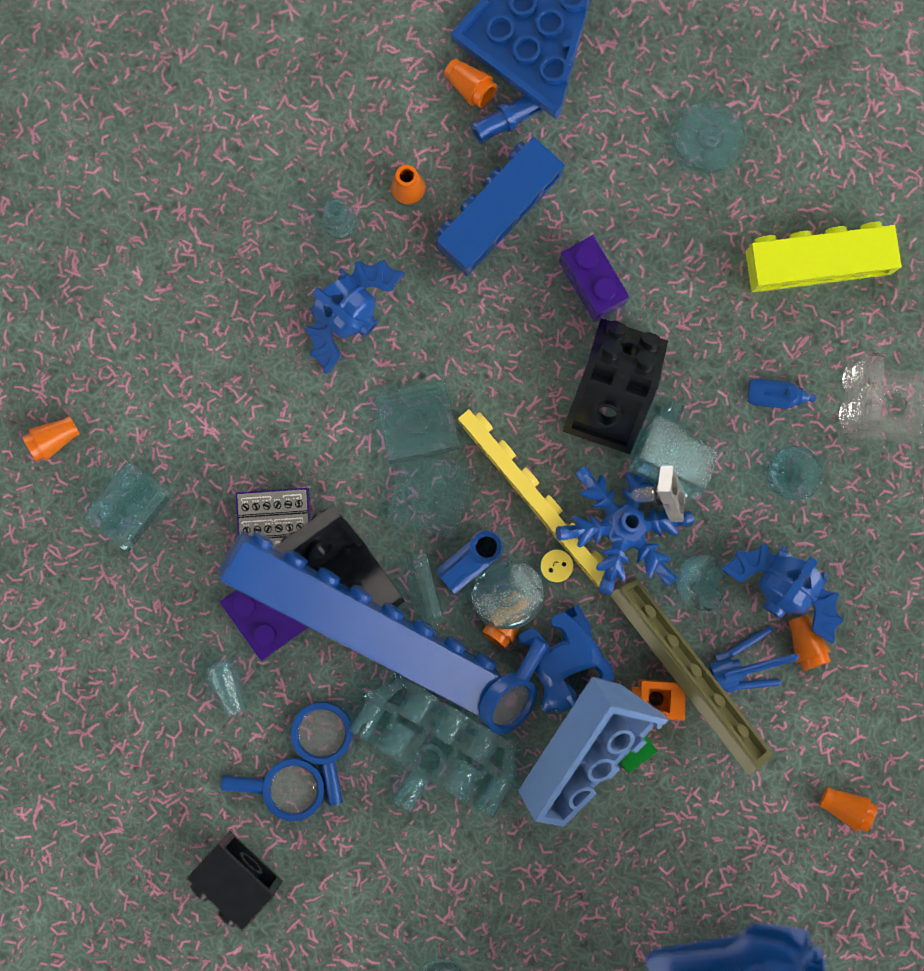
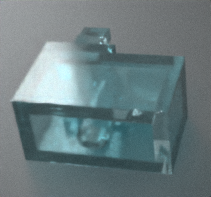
[628,400,719,501]

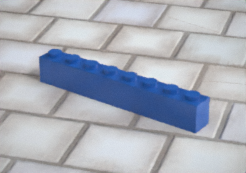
[218,531,502,715]

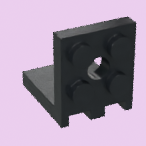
[562,318,668,454]
[274,505,405,607]

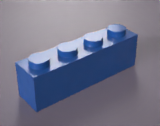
[436,136,565,277]

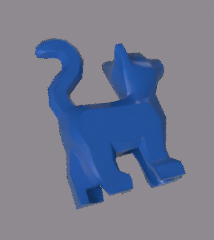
[516,605,615,713]

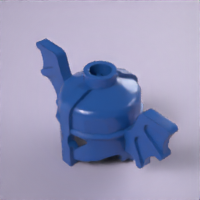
[305,260,405,373]
[721,544,843,643]

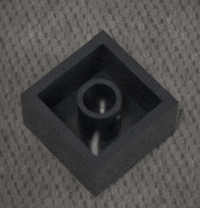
[186,831,283,931]

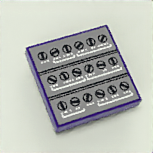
[236,488,311,547]

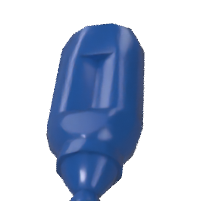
[747,378,817,409]

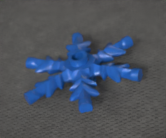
[556,459,694,594]

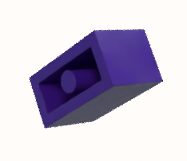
[559,235,629,322]

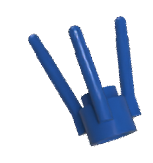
[709,626,799,693]

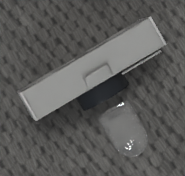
[631,465,686,522]

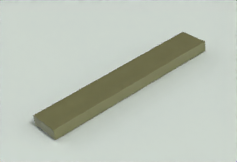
[610,578,774,775]

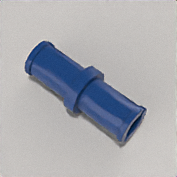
[470,96,543,144]

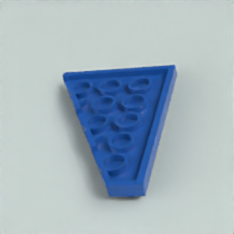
[451,0,590,119]

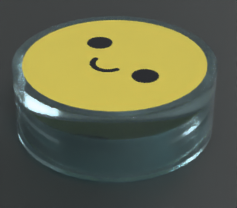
[538,548,575,584]

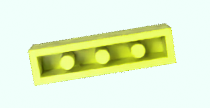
[745,222,902,293]

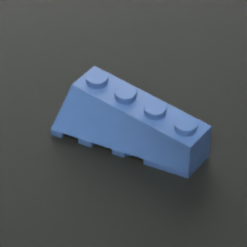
[518,677,669,827]

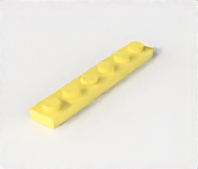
[458,409,605,587]

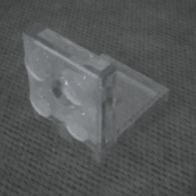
[839,352,924,445]

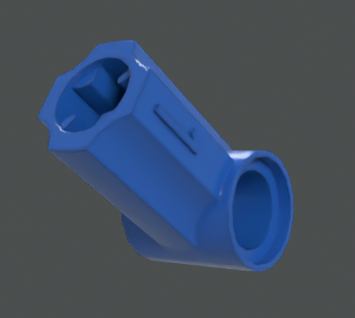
[435,531,504,594]

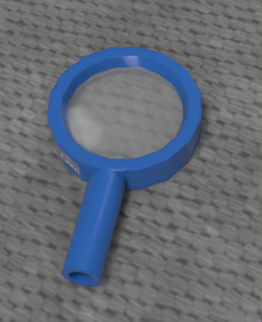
[479,637,549,734]
[291,702,353,806]
[221,757,325,822]

